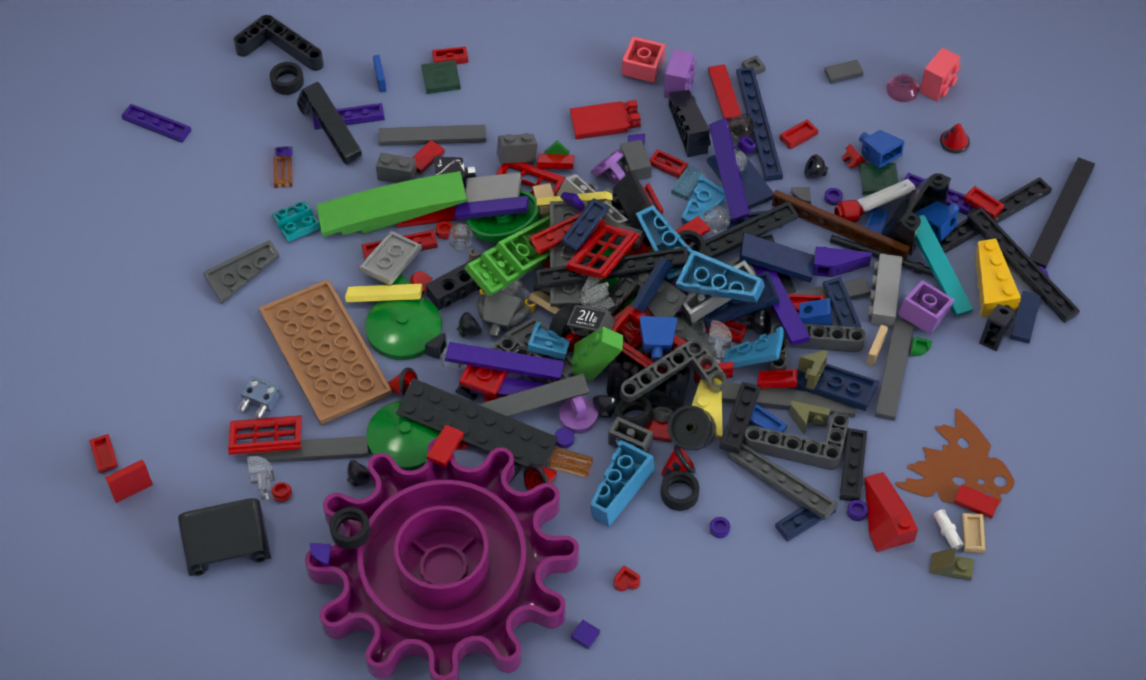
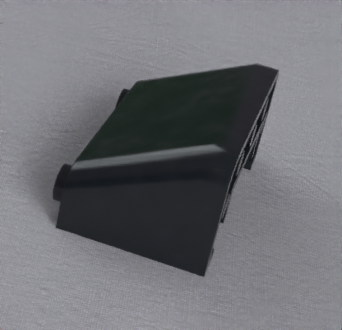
[882,173,951,256]
[607,352,693,412]
[178,498,271,576]

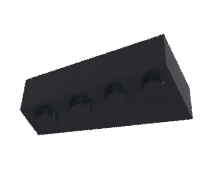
[668,90,711,157]

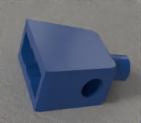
[859,130,904,168]
[915,202,959,241]
[798,298,832,325]
[640,316,677,362]

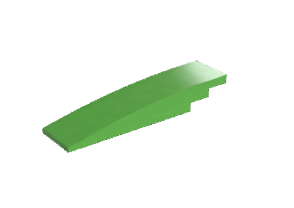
[317,171,468,237]
[464,215,550,297]

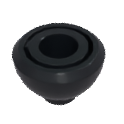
[804,154,828,179]
[747,309,771,335]
[457,312,482,337]
[593,395,620,418]
[347,460,370,487]

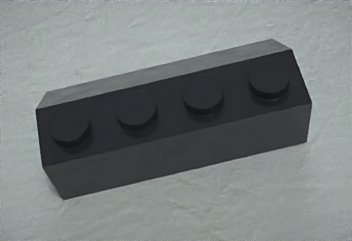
[611,170,652,247]

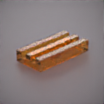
[274,156,293,188]
[549,447,593,477]

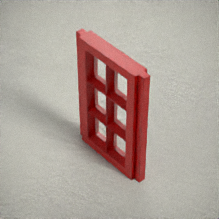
[496,162,566,196]
[565,224,639,279]
[612,305,686,374]
[228,415,302,455]

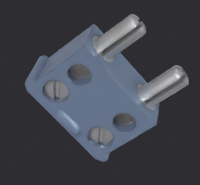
[238,376,283,419]

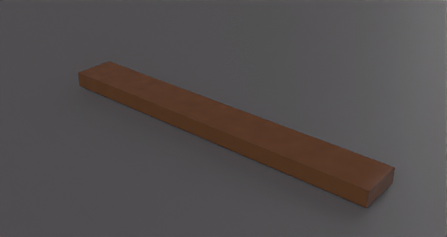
[772,190,910,260]

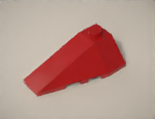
[864,472,918,552]

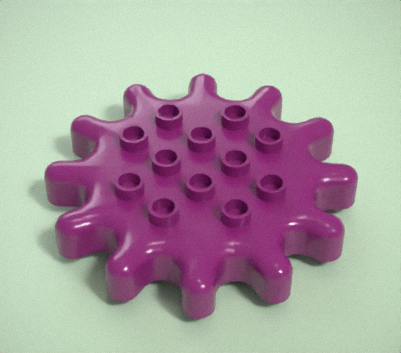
[305,437,579,680]

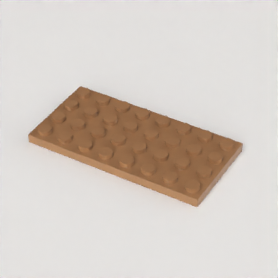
[259,279,392,425]

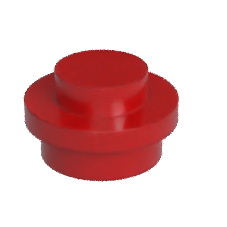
[271,482,292,502]

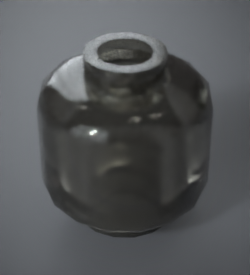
[728,114,755,140]

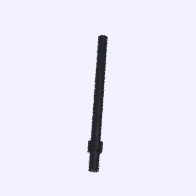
[830,235,934,277]

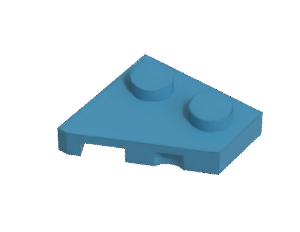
[527,321,570,360]

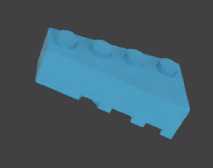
[636,205,692,284]
[676,250,765,303]
[590,439,655,527]

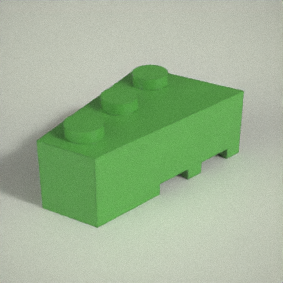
[571,327,623,381]

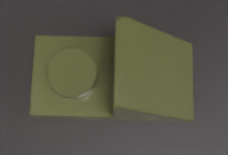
[798,350,828,390]
[789,401,830,434]
[929,548,974,581]

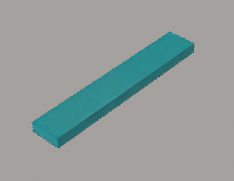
[915,215,973,317]

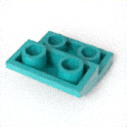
[272,201,321,242]

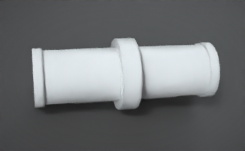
[933,509,964,550]

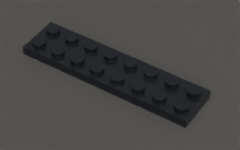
[396,378,558,468]

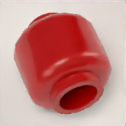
[834,200,863,223]

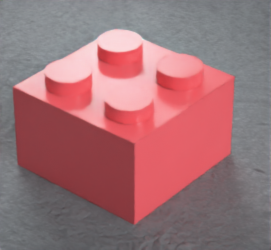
[622,37,666,83]
[920,48,961,101]

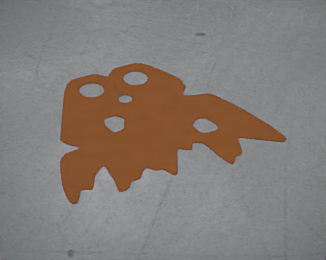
[895,408,1015,505]

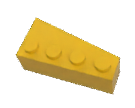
[974,238,1021,317]

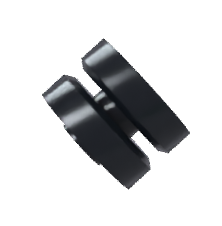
[668,405,717,451]

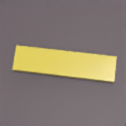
[536,191,612,207]
[345,284,423,302]

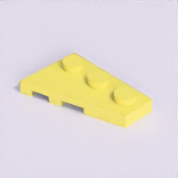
[690,379,723,439]

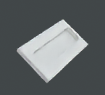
[857,179,916,212]

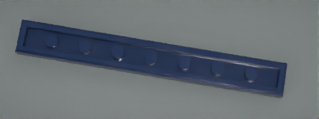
[736,67,783,181]

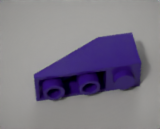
[813,246,872,277]

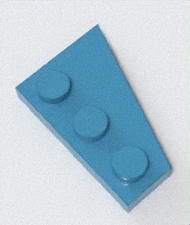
[681,175,726,224]
[724,326,785,368]

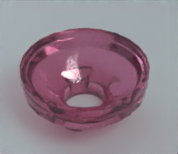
[887,74,919,102]

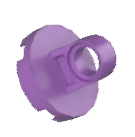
[591,149,625,184]
[559,395,598,434]

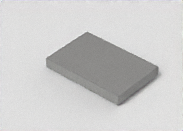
[464,172,522,203]
[359,231,422,286]

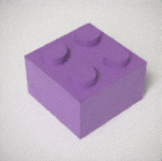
[664,49,696,99]
[898,280,955,334]

